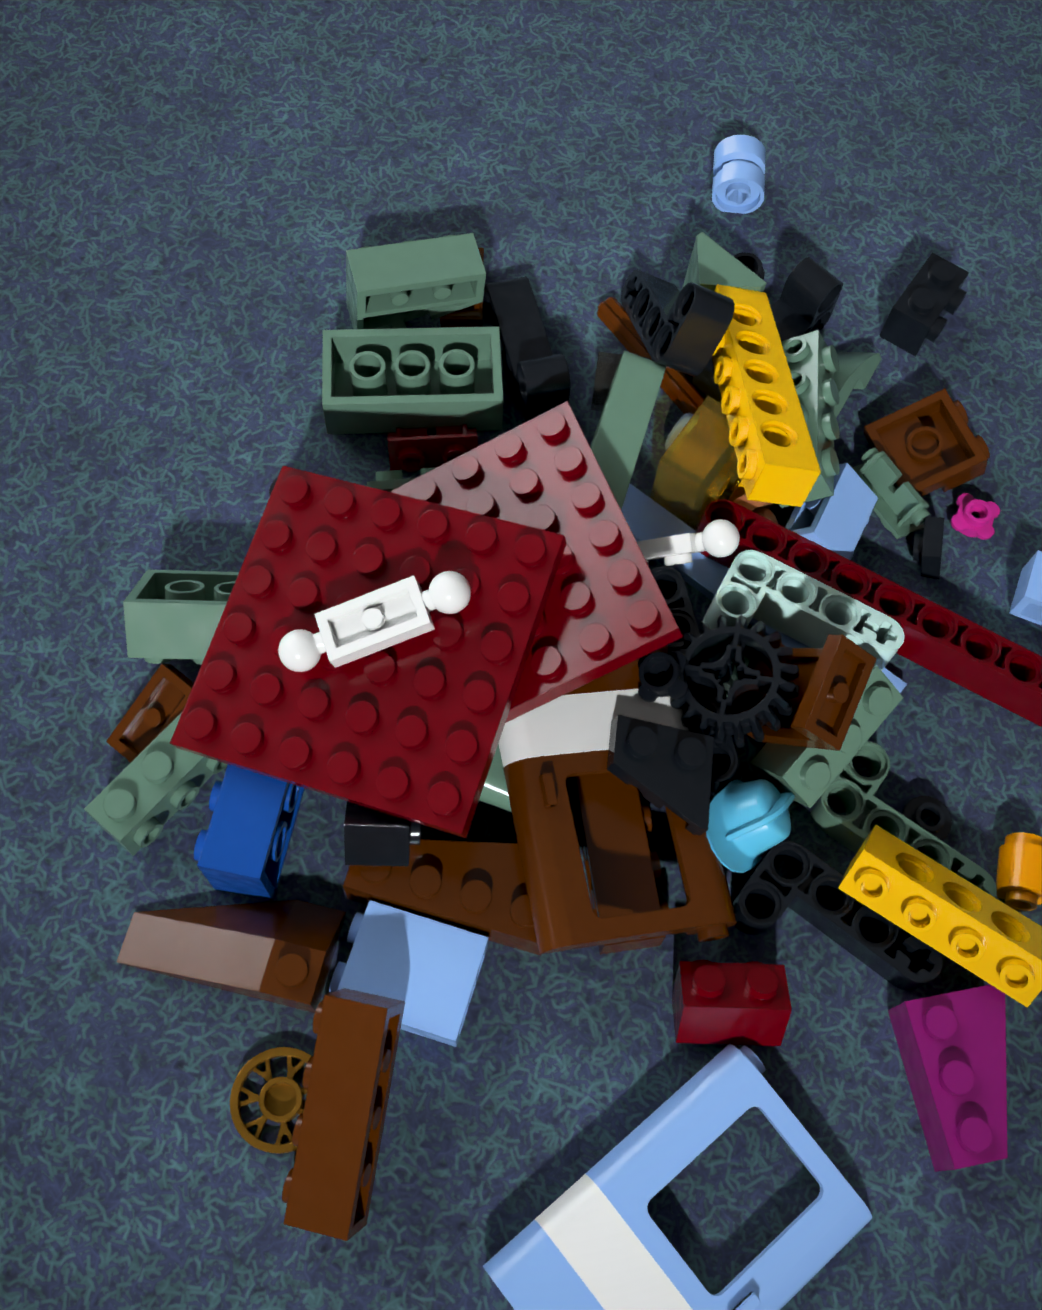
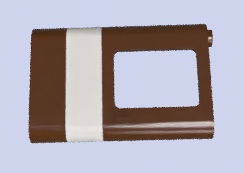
[498,645,737,954]

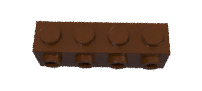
[282,988,405,1241]

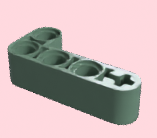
[810,741,997,898]

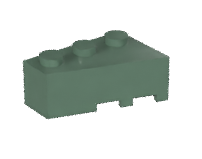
[346,233,486,329]

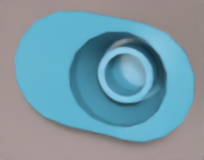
[706,779,795,873]

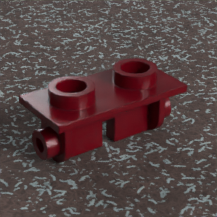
[387,424,478,472]

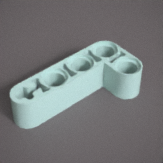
[703,550,905,671]

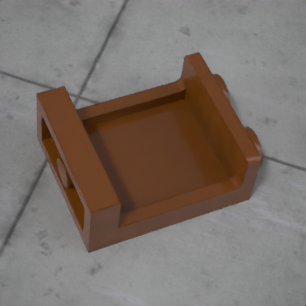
[736,634,876,751]

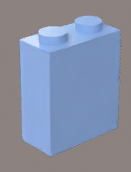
[329,900,489,1047]

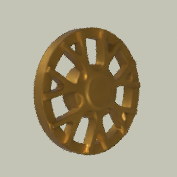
[230,1047,311,1154]

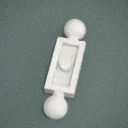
[637,519,740,566]
[278,571,471,672]

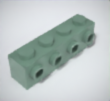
[779,330,840,508]
[84,712,228,856]

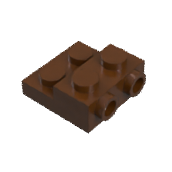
[864,388,990,497]

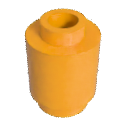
[996,832,1042,911]

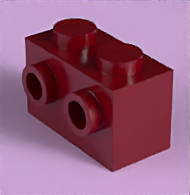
[672,960,792,1046]

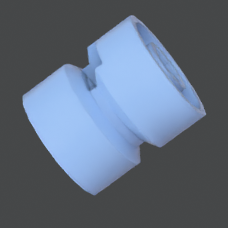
[712,134,766,214]

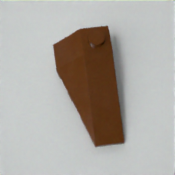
[116,900,346,1013]

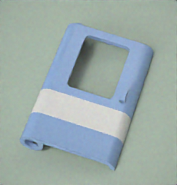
[483,1044,872,1310]

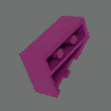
[888,985,1008,1172]

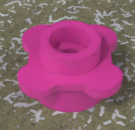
[950,493,1000,540]

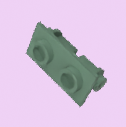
[852,448,931,539]

